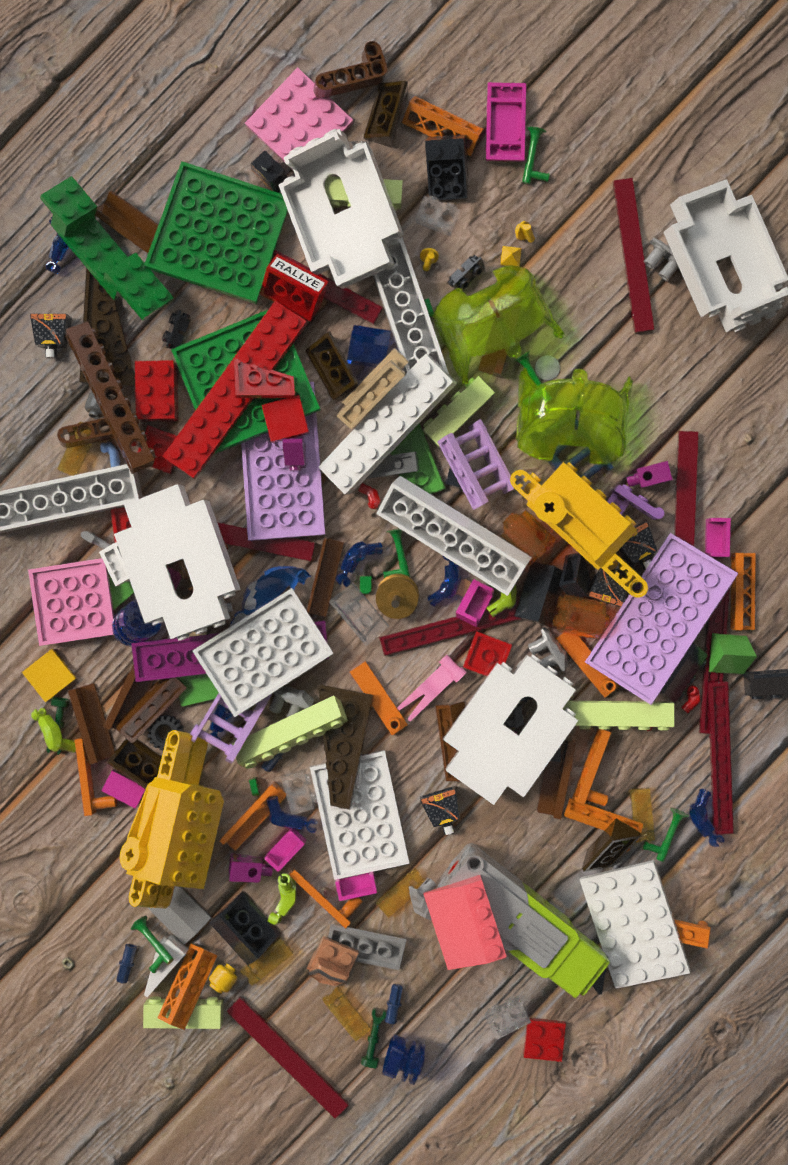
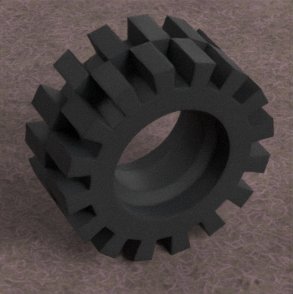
[147,715,184,751]

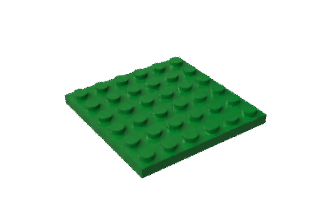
[144,161,288,304]
[171,309,321,454]

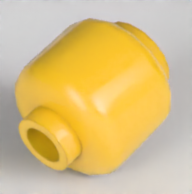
[209,964,238,994]

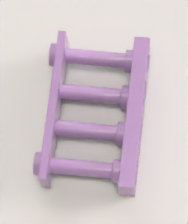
[437,419,515,510]
[190,693,272,764]

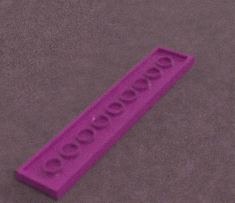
[131,621,329,682]

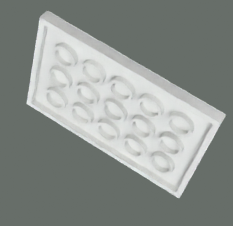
[192,588,333,717]
[310,750,409,880]
[580,860,691,989]

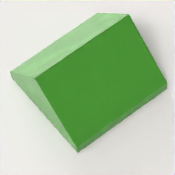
[709,633,757,674]

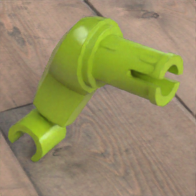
[487,585,517,618]
[31,708,76,753]
[268,874,296,925]

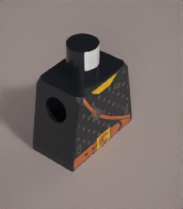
[251,150,288,193]
[30,314,72,359]
[619,522,657,571]
[587,562,626,607]
[420,786,459,835]

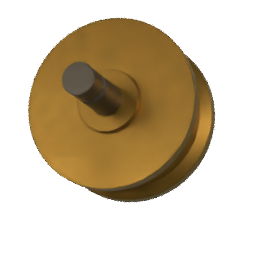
[376,573,419,619]

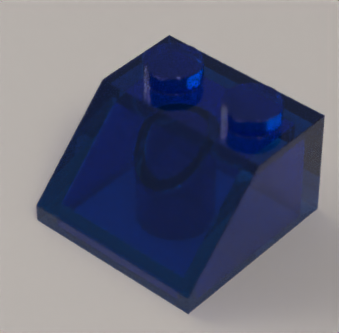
[347,325,391,368]

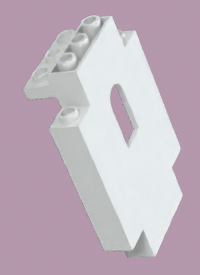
[279,129,404,289]
[663,179,788,332]
[114,484,241,641]
[443,654,578,805]

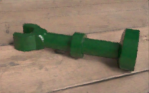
[46,697,70,755]
[361,1007,386,1069]

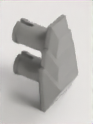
[644,238,680,281]
[528,627,568,671]
[269,686,314,717]
[409,878,436,921]

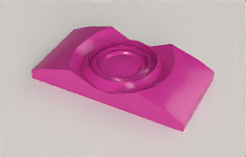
[486,82,526,162]

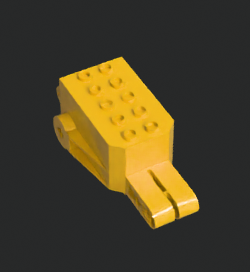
[510,462,648,598]
[120,730,224,909]

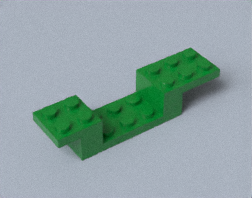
[40,176,174,321]

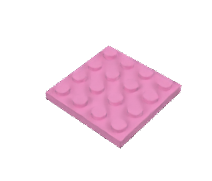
[245,67,353,170]
[28,558,117,646]

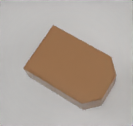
[455,579,471,597]

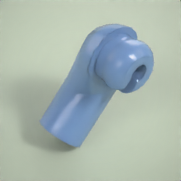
[100,441,120,467]

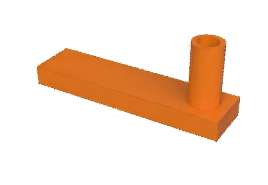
[555,627,620,698]
[350,661,408,735]
[572,727,611,806]
[75,737,117,816]
[564,798,643,852]
[289,868,363,929]
[674,919,711,949]

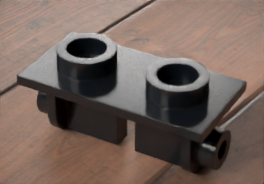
[447,255,485,294]
[162,310,191,349]

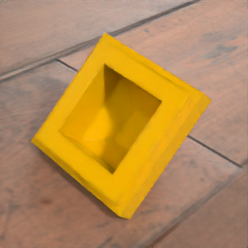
[500,246,522,268]

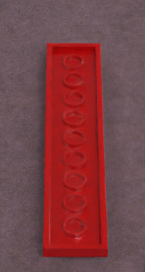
[162,301,307,479]

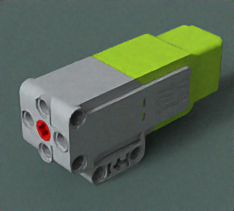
[436,843,610,998]

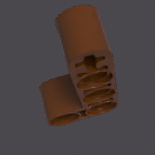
[313,41,387,98]
[57,397,133,448]

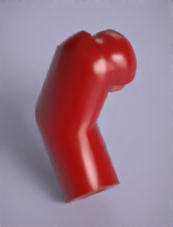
[358,483,381,509]
[681,685,700,714]

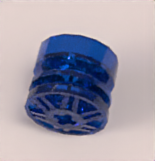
[112,599,162,647]
[382,1034,425,1085]

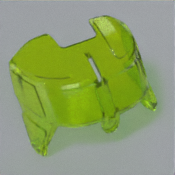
[433,265,564,385]
[516,368,633,464]

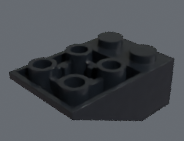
[425,134,468,200]

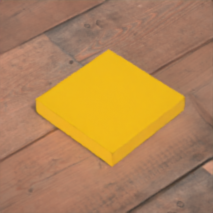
[22,648,77,702]

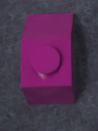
[282,439,306,471]

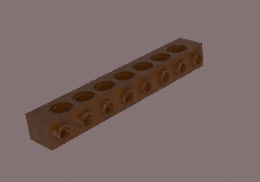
[66,321,156,474]

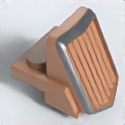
[307,936,359,986]

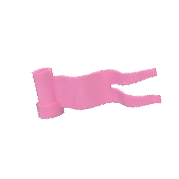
[397,655,467,721]

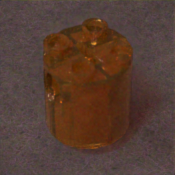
[499,509,557,566]
[553,594,610,639]

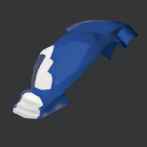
[230,566,311,627]

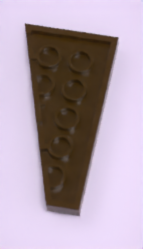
[79,268,135,386]
[317,684,374,810]

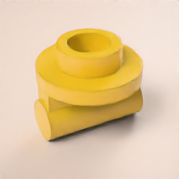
[515,221,535,243]
[420,248,439,271]

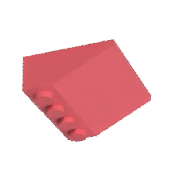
[423,875,507,970]

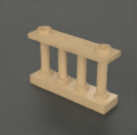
[337,348,409,429]

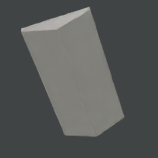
[147,886,211,944]
[328,924,406,970]

